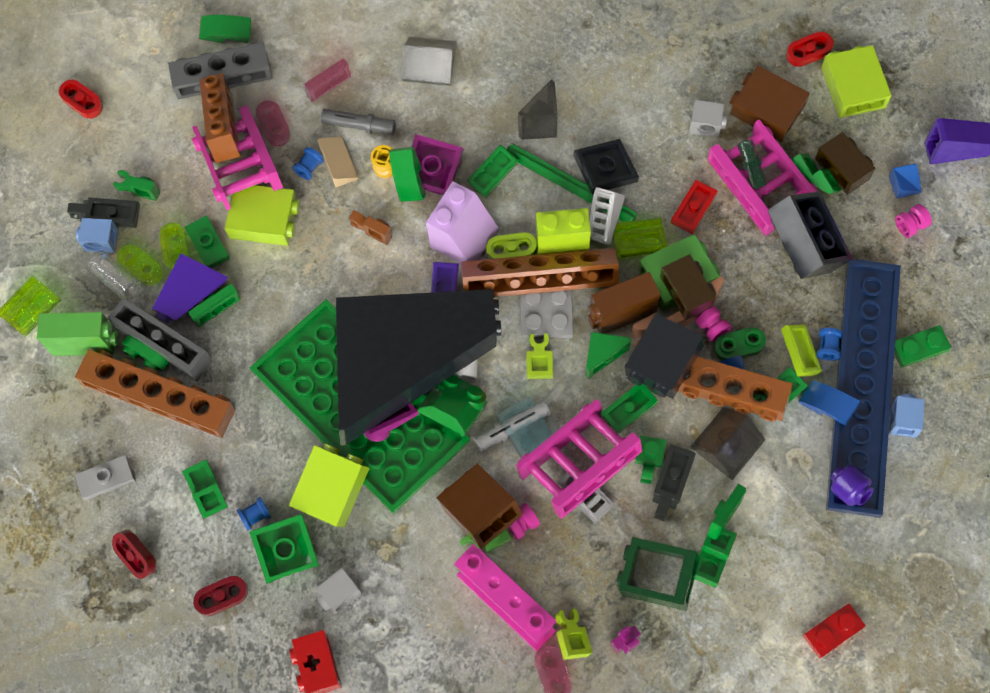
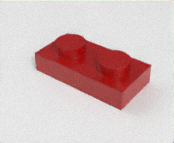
[670,180,718,235]
[803,603,866,659]

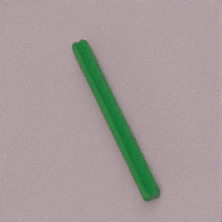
[507,143,637,225]

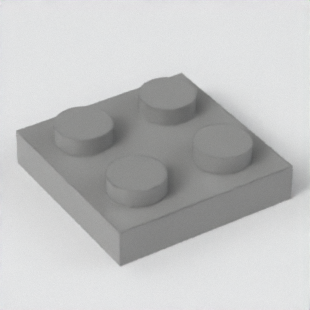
[520,290,573,339]

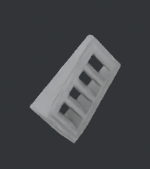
[590,187,625,245]
[557,465,615,524]

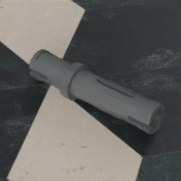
[321,108,396,135]

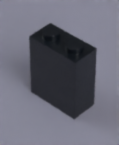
[624,313,704,399]

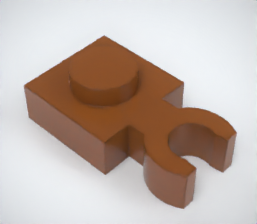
[348,210,392,245]

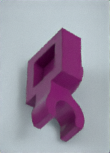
[610,625,641,654]

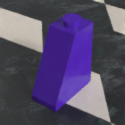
[924,118,990,165]
[152,254,228,323]

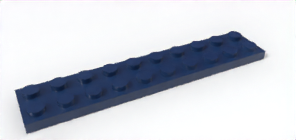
[826,259,901,518]

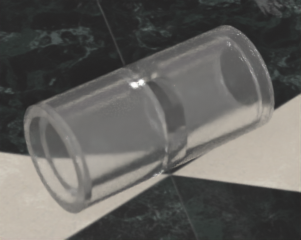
[86,251,141,300]

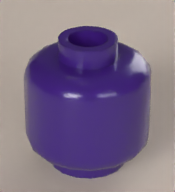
[831,465,873,506]

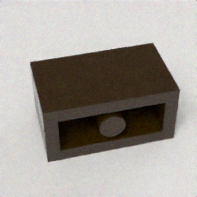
[815,132,875,195]
[660,254,716,321]

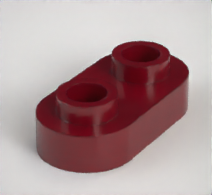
[112,530,156,579]
[193,576,248,616]

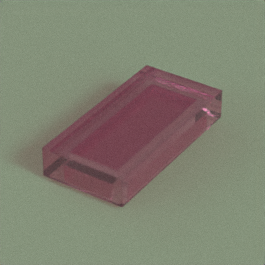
[303,58,351,102]

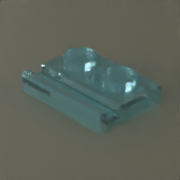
[496,396,553,457]

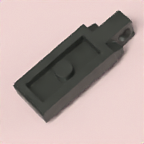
[67,197,140,228]
[652,444,696,521]

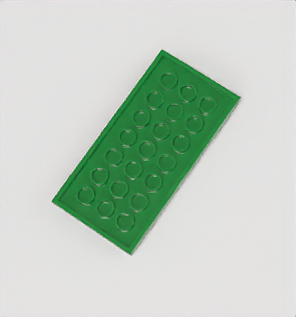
[249,299,470,515]

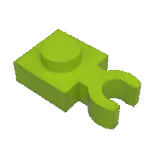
[526,334,553,379]
[555,609,593,660]

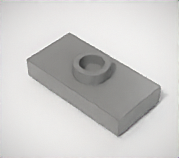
[75,455,135,501]

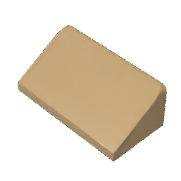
[317,137,359,188]

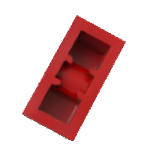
[289,630,342,693]

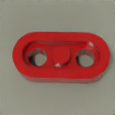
[786,32,834,67]
[58,79,103,119]

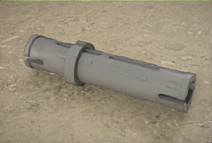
[473,400,551,452]

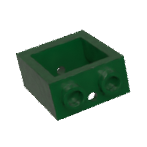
[616,537,700,611]

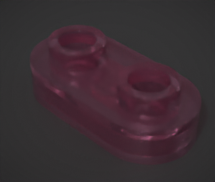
[256,100,291,146]
[535,646,572,693]

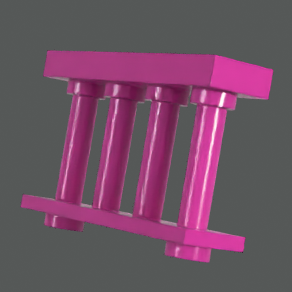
[191,105,283,210]
[707,119,817,236]
[516,399,642,519]
[454,544,557,652]

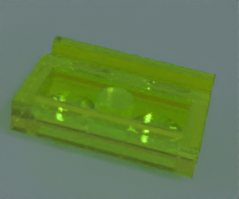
[613,218,668,258]
[0,276,61,338]

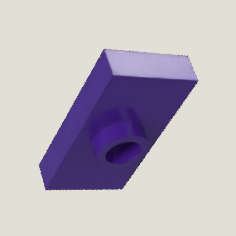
[431,262,459,292]

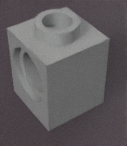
[689,100,728,138]
[316,568,361,615]

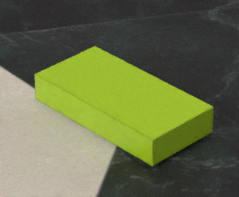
[781,324,822,377]

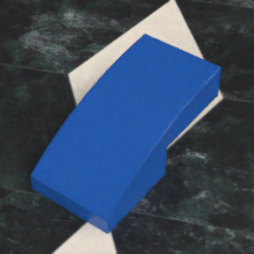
[798,380,860,426]

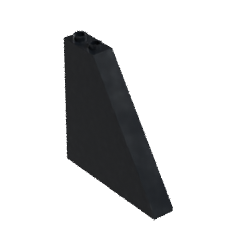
[336,289,501,445]

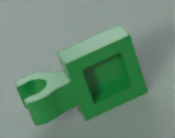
[113,170,160,201]
[635,435,666,485]

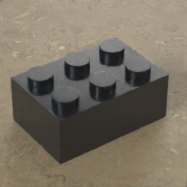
[767,191,853,279]

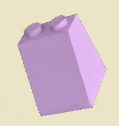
[426,182,499,264]

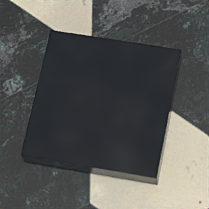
[573,139,639,194]

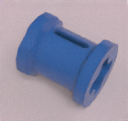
[292,147,324,180]
[816,328,842,361]
[237,497,272,531]

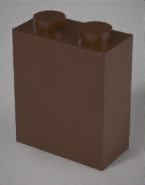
[730,66,810,142]
[587,272,660,334]
[436,463,523,549]

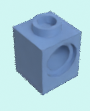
[76,218,118,253]
[889,394,925,438]

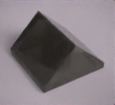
[402,37,457,86]
[518,79,558,140]
[690,407,766,481]

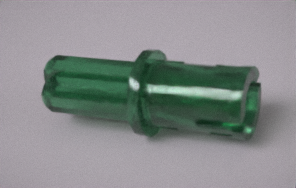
[737,139,766,189]

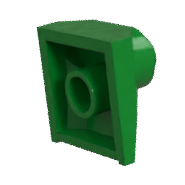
[417,375,488,436]
[249,514,319,584]

